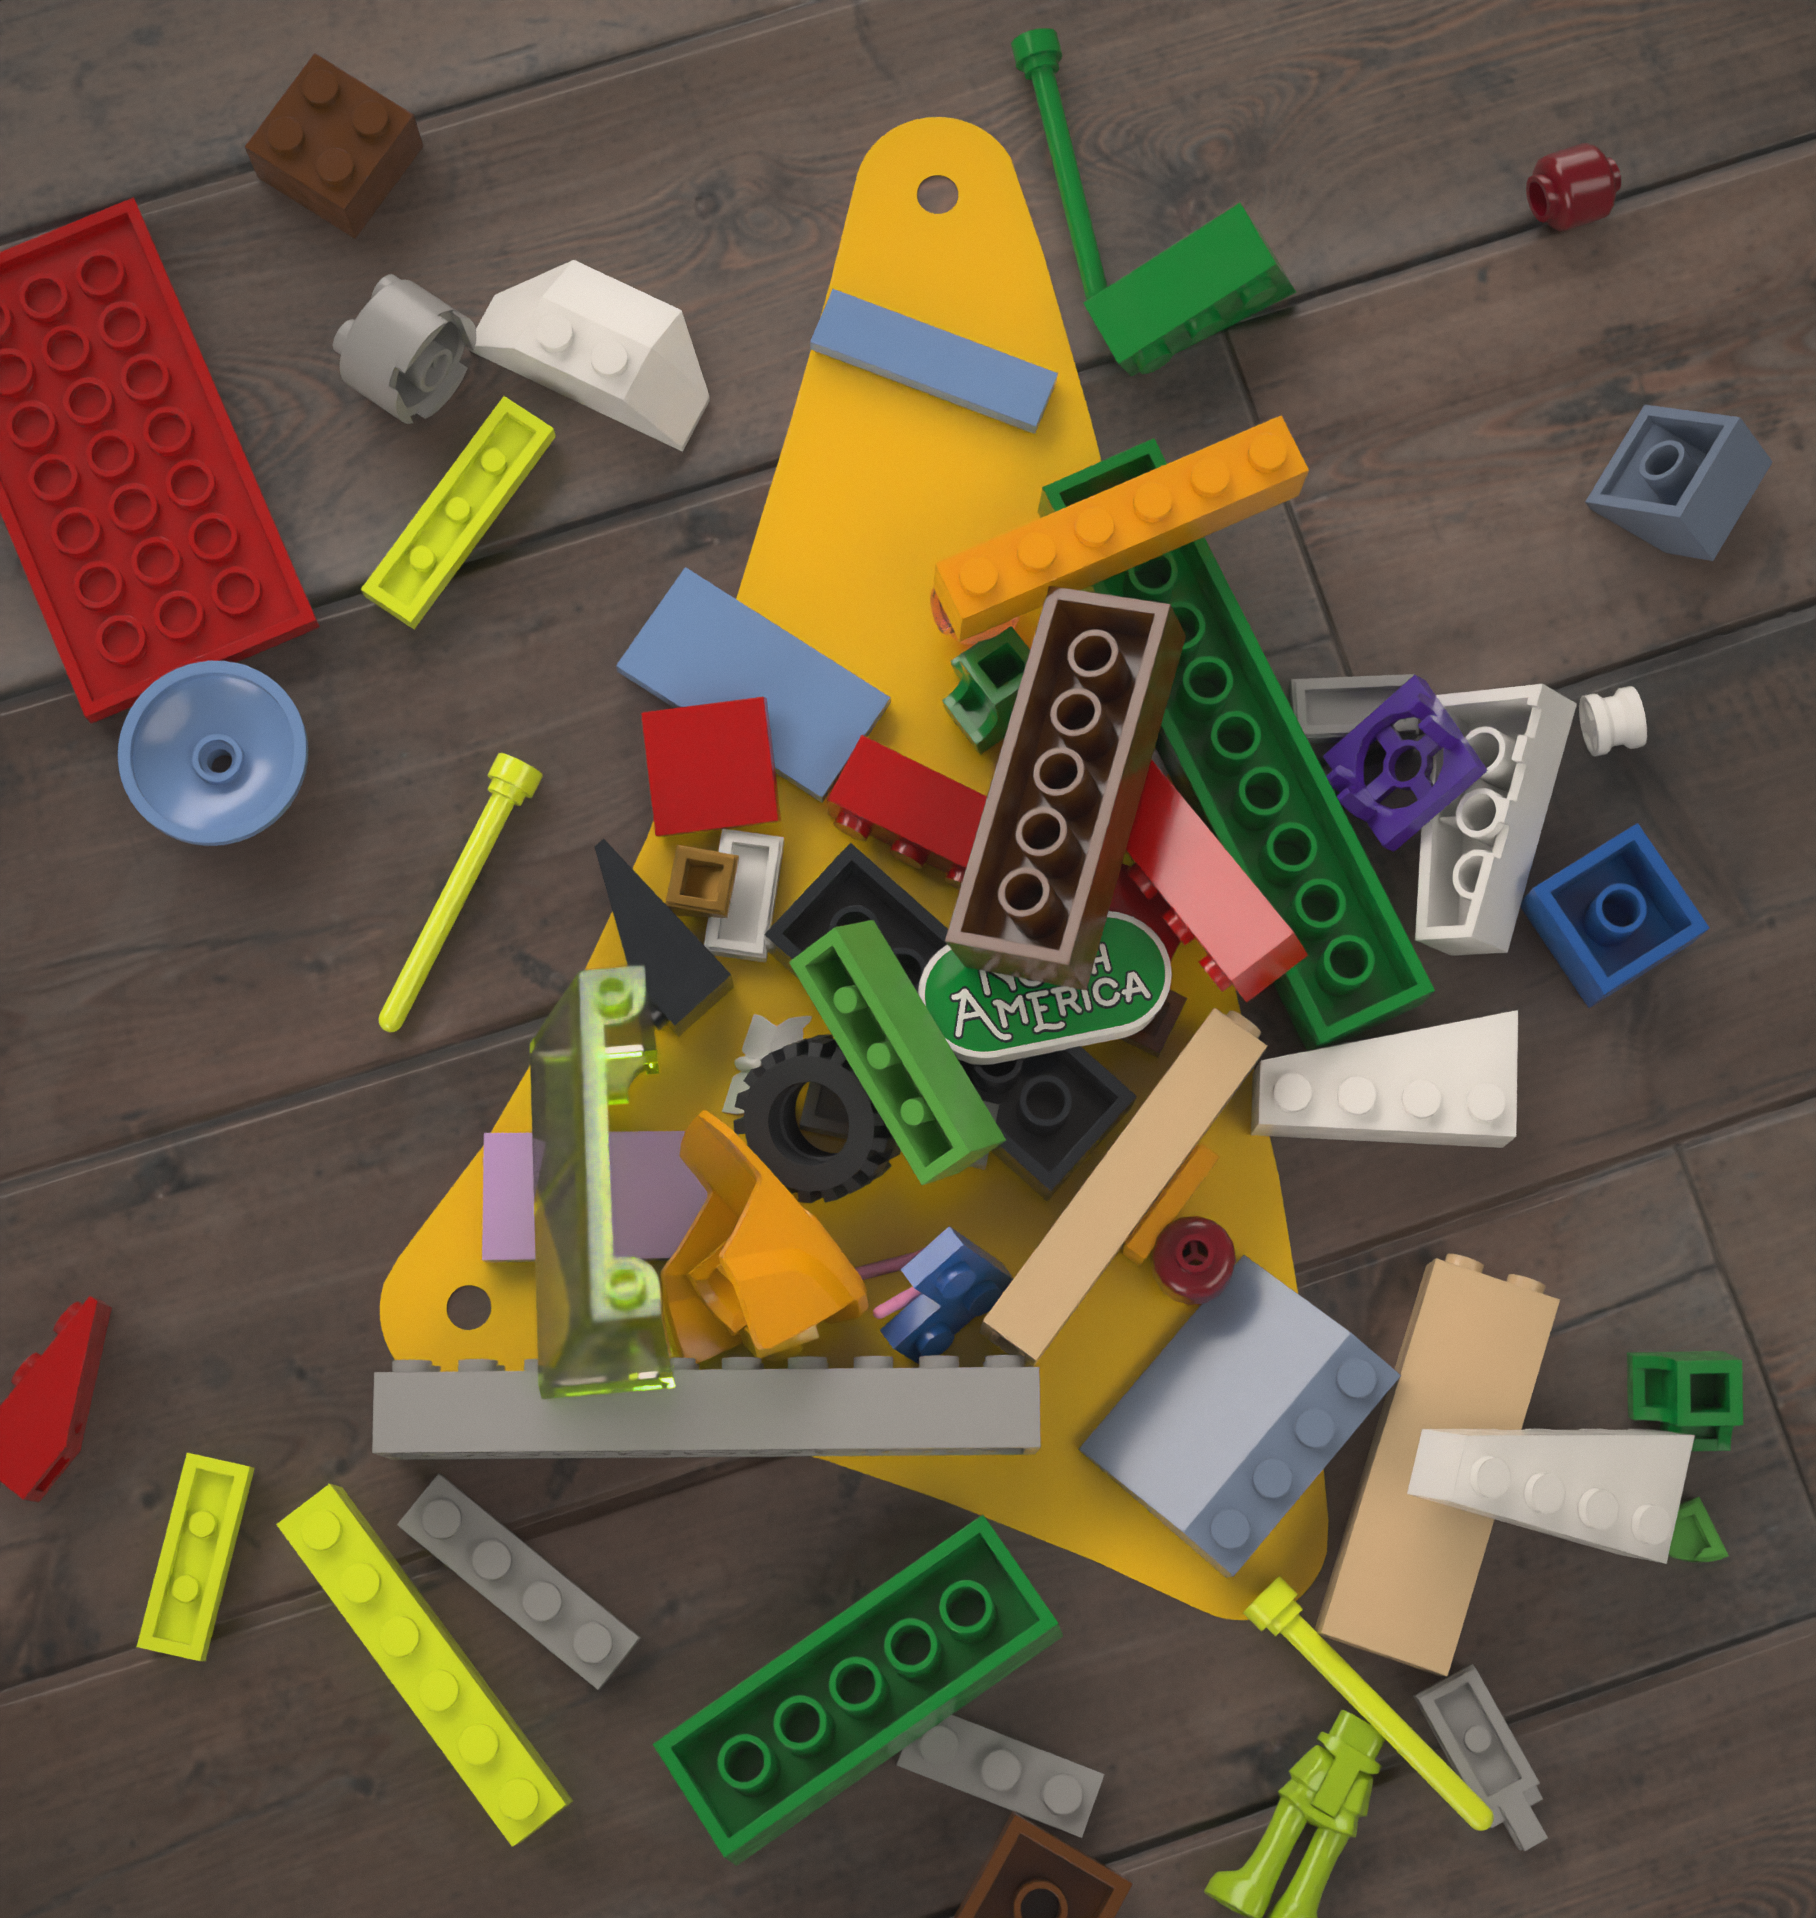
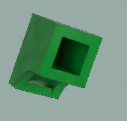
[942,626,1030,755]
[1627,1351,1743,1451]

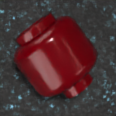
[1526,143,1621,231]
[1151,1216,1236,1305]

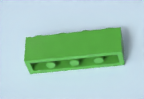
[789,920,1006,1185]

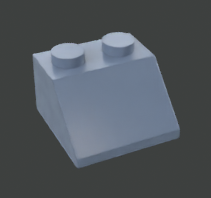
[1585,405,1773,561]

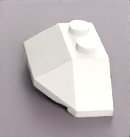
[467,260,710,452]

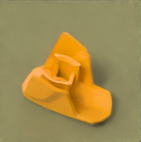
[660,1109,869,1364]

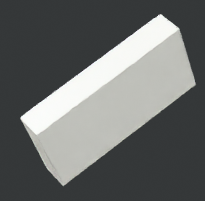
[704,829,784,962]

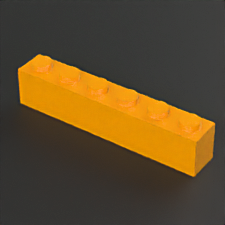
[933,415,1309,642]

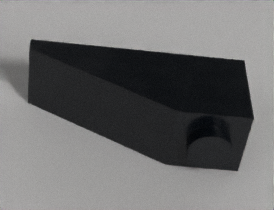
[594,838,734,1037]

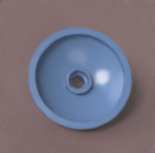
[118,661,309,846]

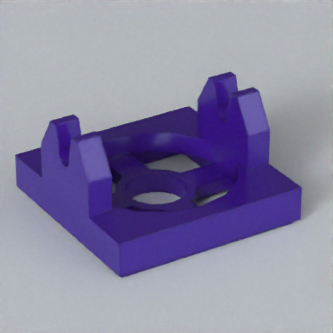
[1323,675,1488,852]

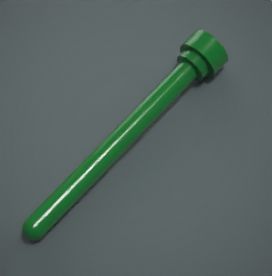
[1011,28,1108,300]

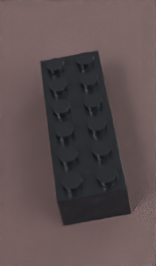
[764,842,1137,1201]

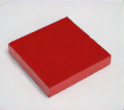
[641,696,781,837]

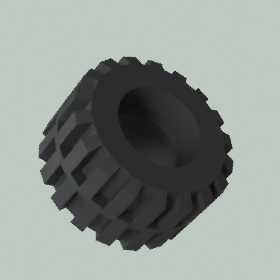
[733,1034,901,1203]

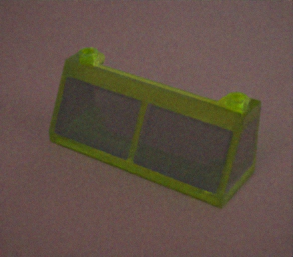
[530,965,675,1399]

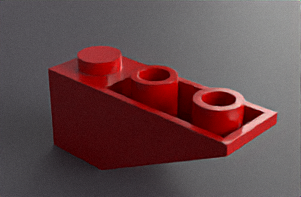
[0,1296,112,1503]

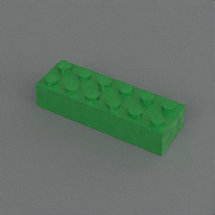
[653,1515,1063,1866]

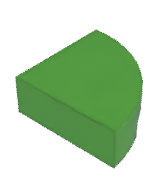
[1668,1497,1729,1563]

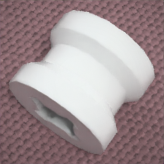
[1579,686,1647,757]

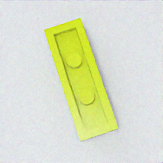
[137,1453,255,1661]

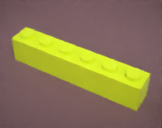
[276,1484,573,1847]

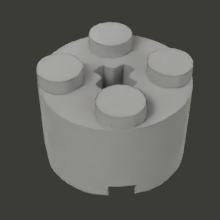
[333,274,476,424]

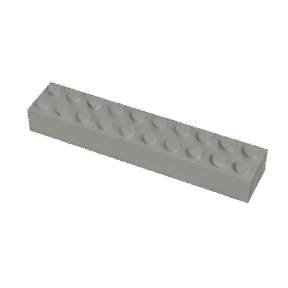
[372,1355,1041,1460]

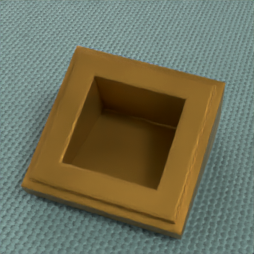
[665,845,739,918]

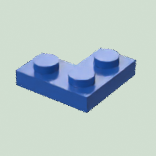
[880,1226,1014,1364]

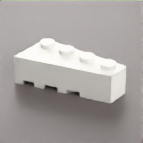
[1415,684,1577,956]
[1251,1010,1518,1148]
[1407,1429,1695,1564]

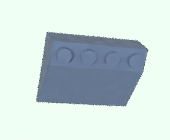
[1078,1255,1401,1578]

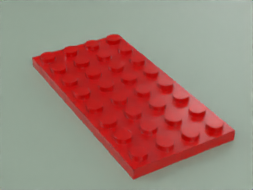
[0,197,320,724]

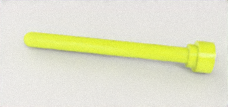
[378,753,543,1032]
[1243,1576,1494,1831]

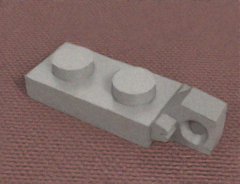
[1413,1664,1548,1851]

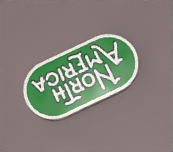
[918,911,1172,1065]

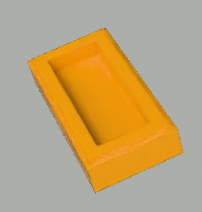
[1121,1144,1220,1266]

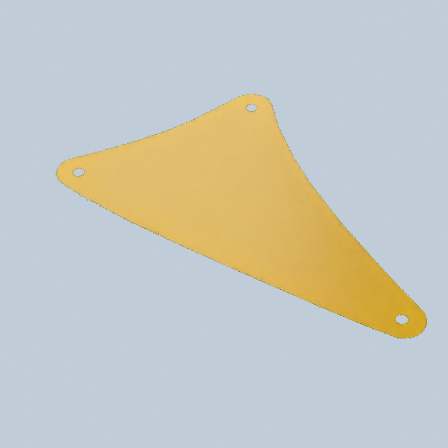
[380,117,1329,1620]

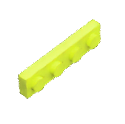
[361,396,556,629]

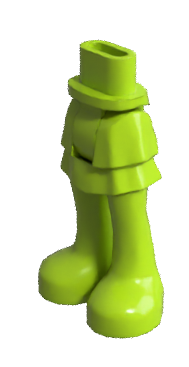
[1204,1710,1385,1918]

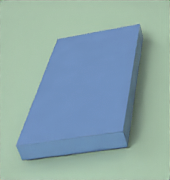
[616,567,891,803]

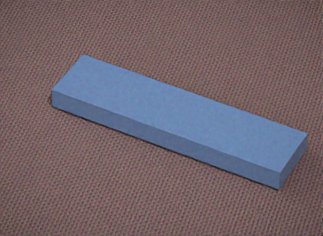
[810,289,1058,434]

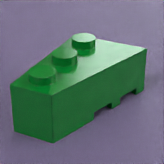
[1083,203,1297,376]

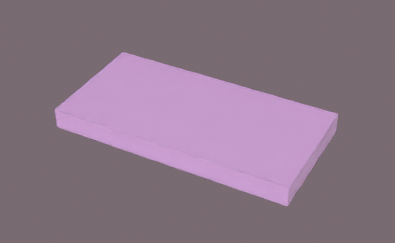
[482,1131,739,1262]

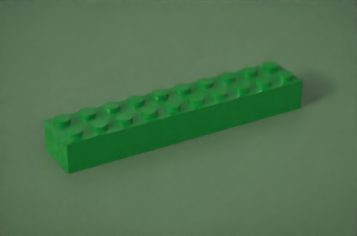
[1038,438,1435,1051]

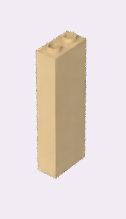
[979,1008,1267,1367]
[1314,1253,1560,1676]

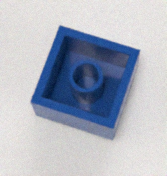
[1520,823,1710,1008]

